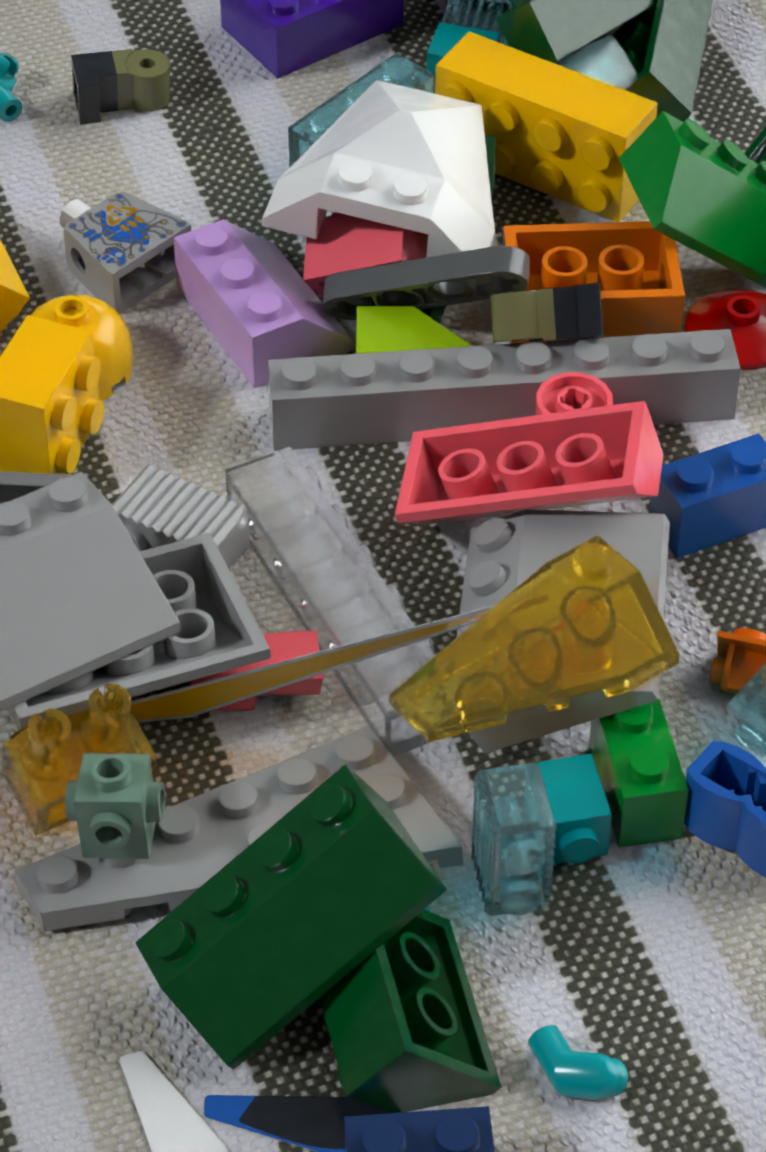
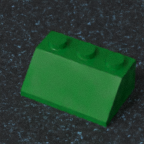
[619,111,766,288]

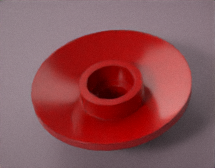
[685,289,766,370]

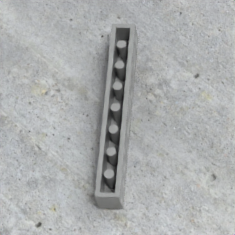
[268,329,741,451]

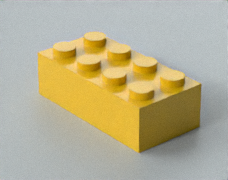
[435,31,658,222]

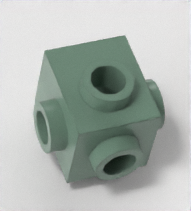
[65,753,165,859]

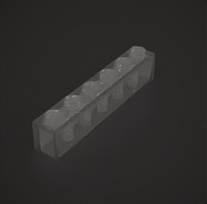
[225,447,459,757]

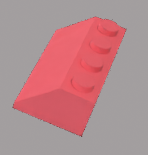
[395,401,664,525]

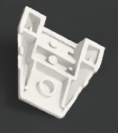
[262,80,495,258]

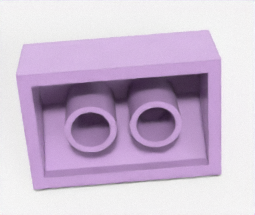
[174,219,354,388]

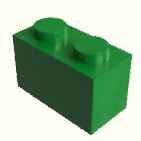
[589,697,689,848]

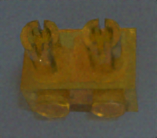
[2,684,157,836]

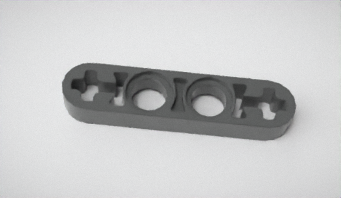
[322,246,530,320]

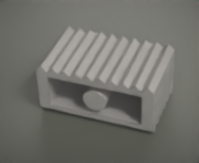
[112,464,250,569]

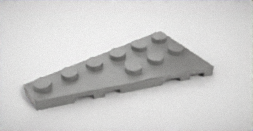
[15,726,463,931]

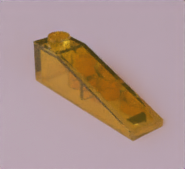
[389,535,680,742]

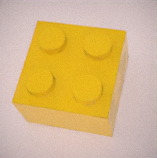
[0,315,105,474]

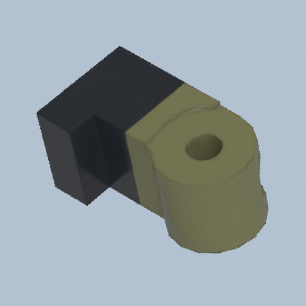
[71,49,171,125]
[490,283,603,342]

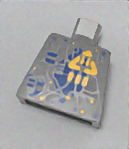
[60,192,191,314]

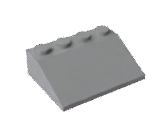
[0,472,181,712]
[447,509,670,754]
[7,533,271,728]

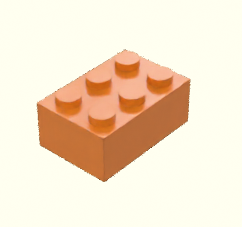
[503,221,685,344]

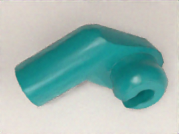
[0,53,23,122]
[528,1025,628,1100]

